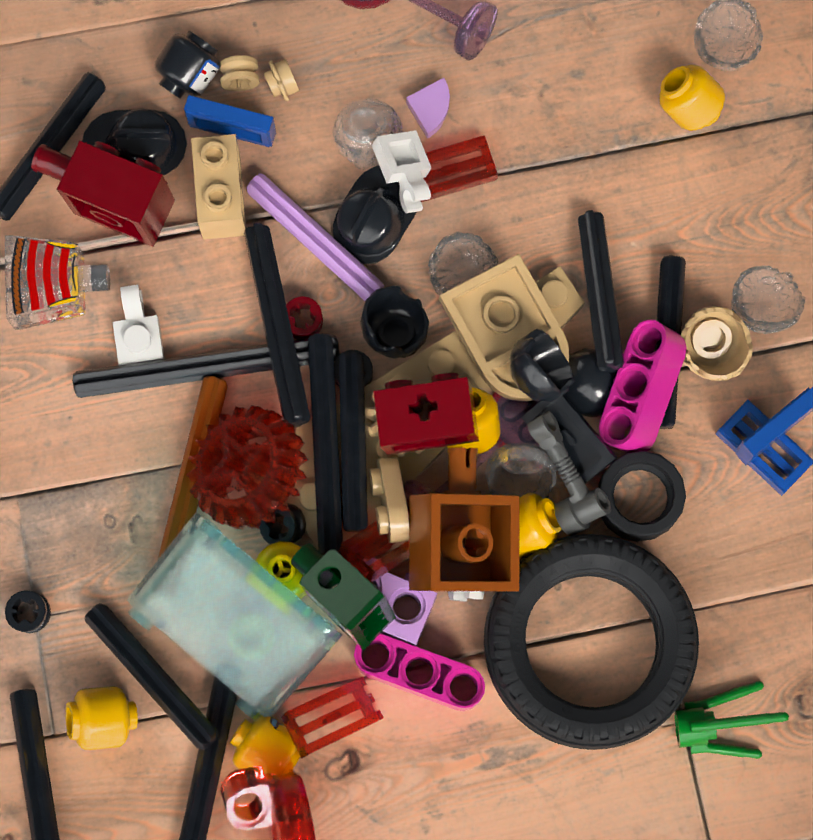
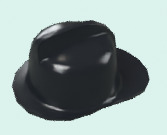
[82,108,187,175]
[333,165,416,265]

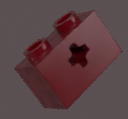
[373,372,479,455]

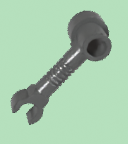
[527,411,611,536]

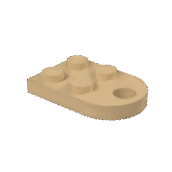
[439,254,569,401]

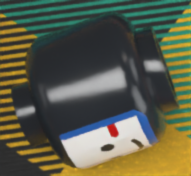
[154,30,219,99]

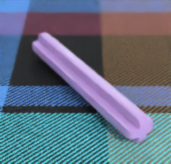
[246,173,384,301]

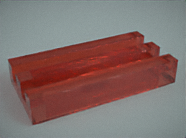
[421,135,498,202]
[338,509,409,583]
[281,676,384,759]

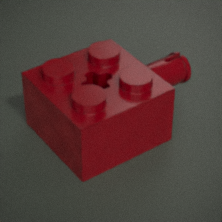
[31,140,175,247]

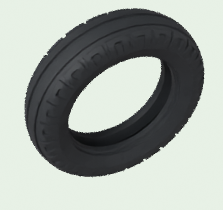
[484,534,699,750]

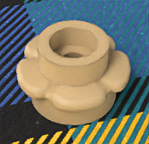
[264,59,299,101]

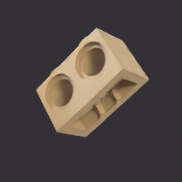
[191,134,246,240]

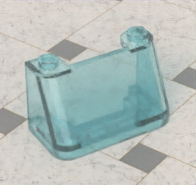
[127,512,343,720]

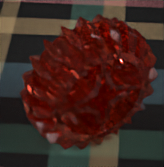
[186,405,308,530]

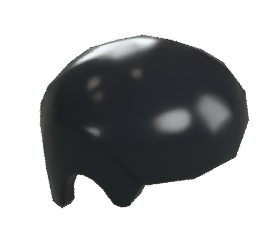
[360,286,430,359]
[509,329,575,402]
[564,348,618,417]

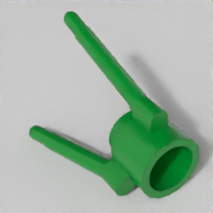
[674,681,789,759]

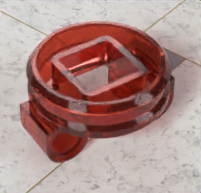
[221,765,316,840]

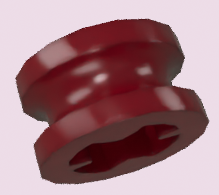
[286,296,323,340]

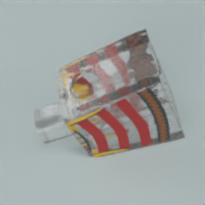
[5,235,110,330]

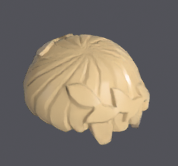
[681,306,753,381]

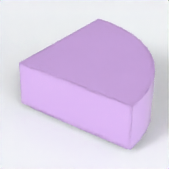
[406,78,450,139]

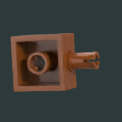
[409,448,519,591]

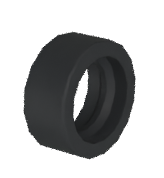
[598,451,686,542]

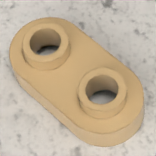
[369,457,409,543]

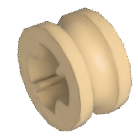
[219,55,260,91]

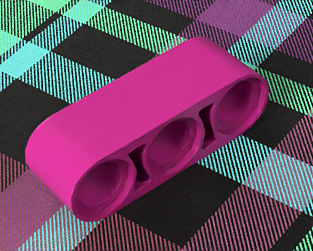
[599,320,687,453]
[354,634,485,711]

